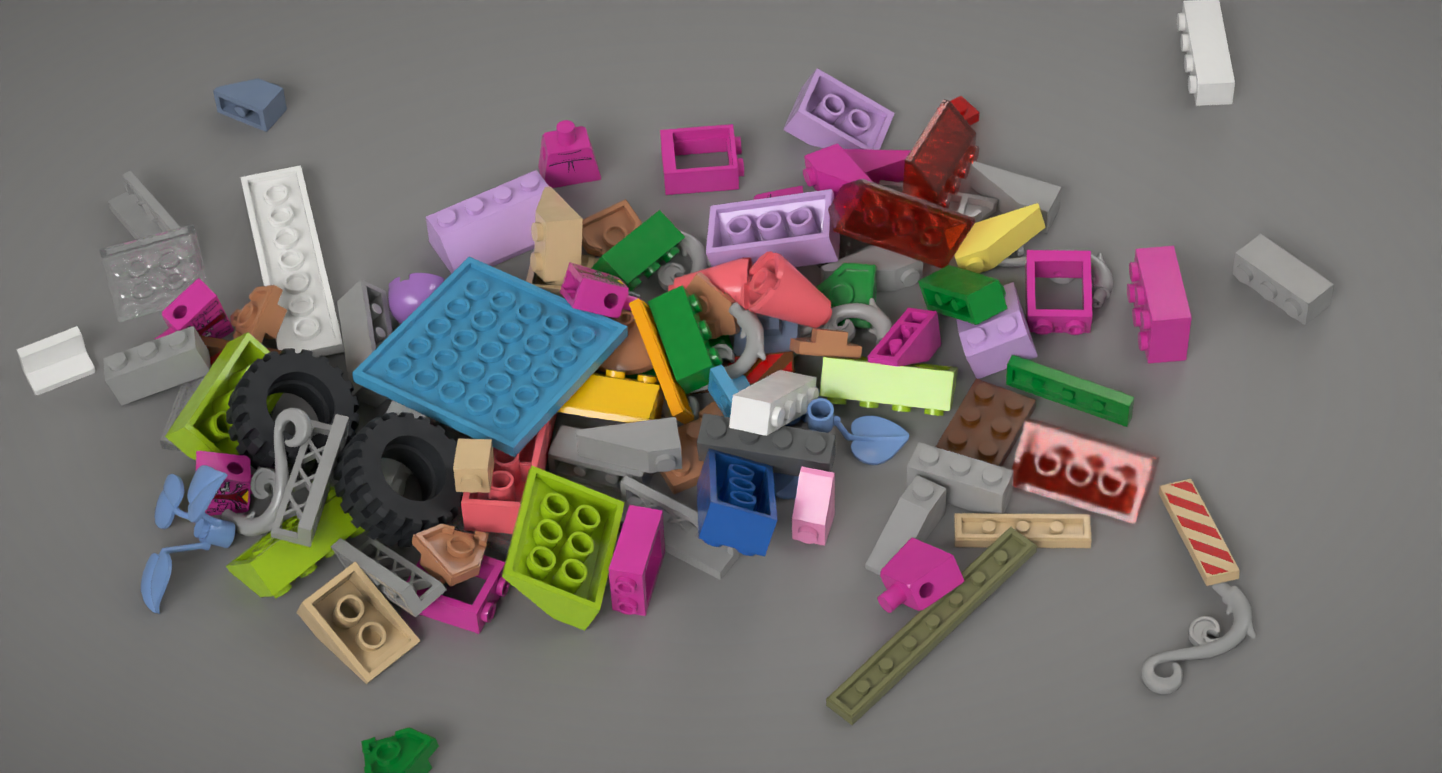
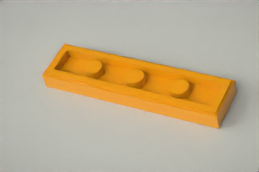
[629,298,694,424]

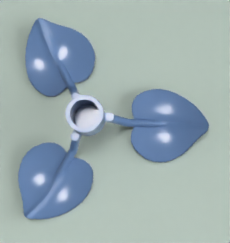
[773,387,909,499]
[141,465,235,614]

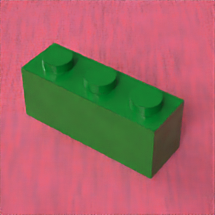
[591,210,685,292]
[918,265,1008,325]
[647,285,722,394]

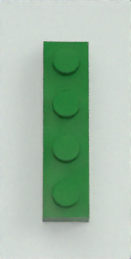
[1006,355,1134,427]

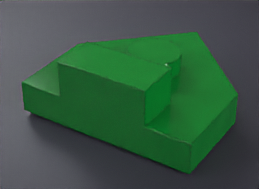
[816,263,877,329]
[361,727,439,773]

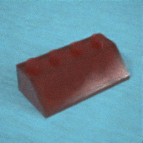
[901,99,979,221]
[828,179,975,269]
[1011,419,1160,524]

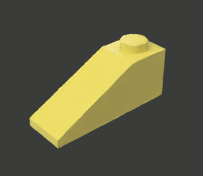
[948,203,1046,274]

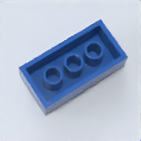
[697,448,777,557]

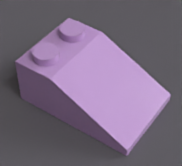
[783,68,895,150]
[956,282,1038,379]

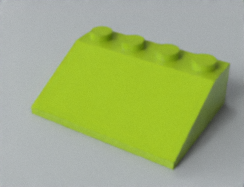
[502,466,625,631]

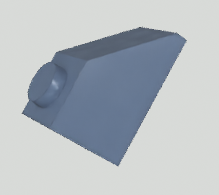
[213,78,287,132]

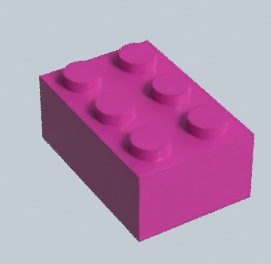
[1127,245,1192,364]

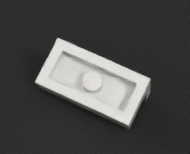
[17,326,95,395]

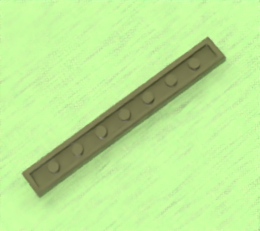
[826,527,1037,725]

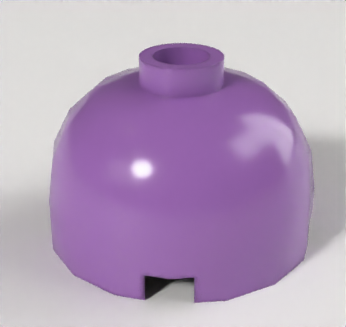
[388,273,444,324]

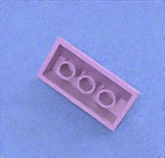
[426,170,549,274]
[706,189,840,267]

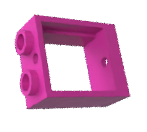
[660,124,744,195]
[1025,250,1092,335]
[609,505,665,616]
[406,555,510,634]

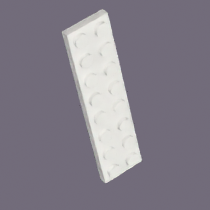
[240,165,344,358]

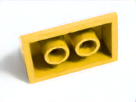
[557,369,664,423]

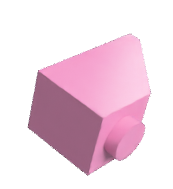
[792,467,835,546]

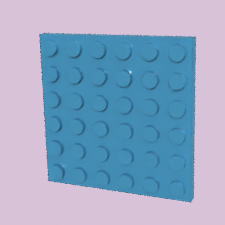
[352,257,628,457]

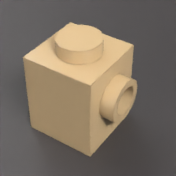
[453,439,494,493]

